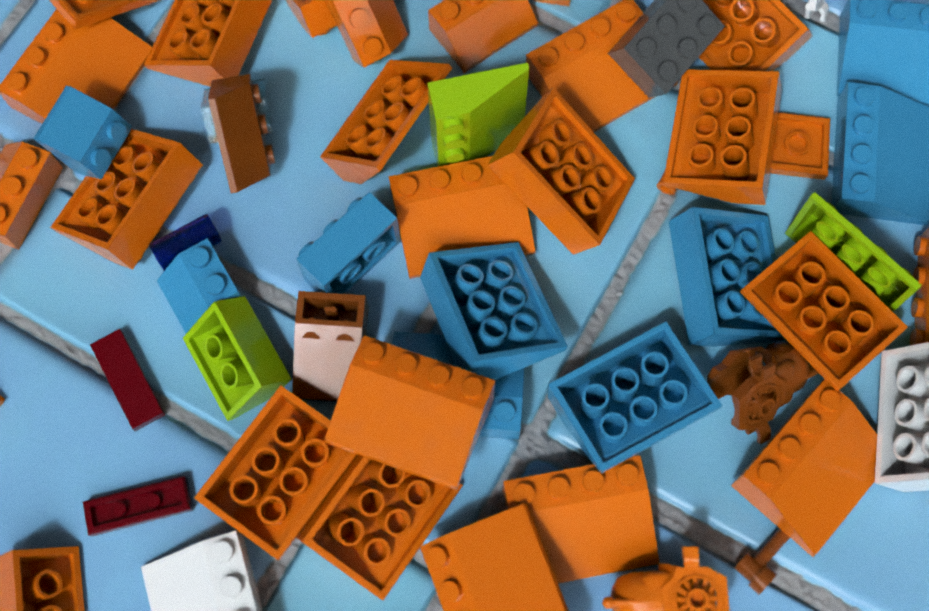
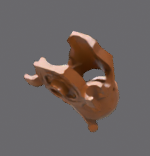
[707,341,819,445]

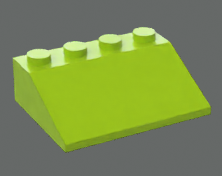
[427,62,529,167]
[785,192,922,312]

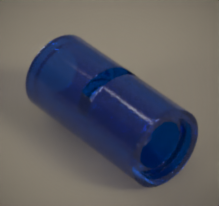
[149,213,223,271]

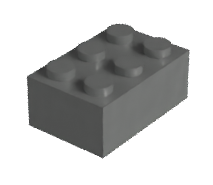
[608,0,725,98]

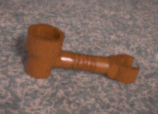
[734,528,790,595]

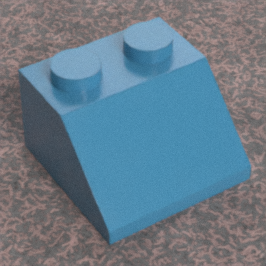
[33,86,132,179]
[157,238,241,333]

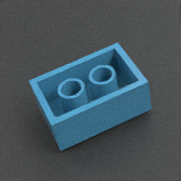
[296,192,401,294]

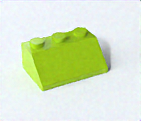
[183,296,292,421]

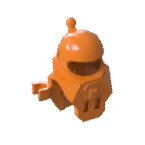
[602,546,729,611]

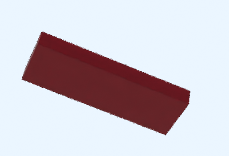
[90,329,165,432]
[83,476,193,537]

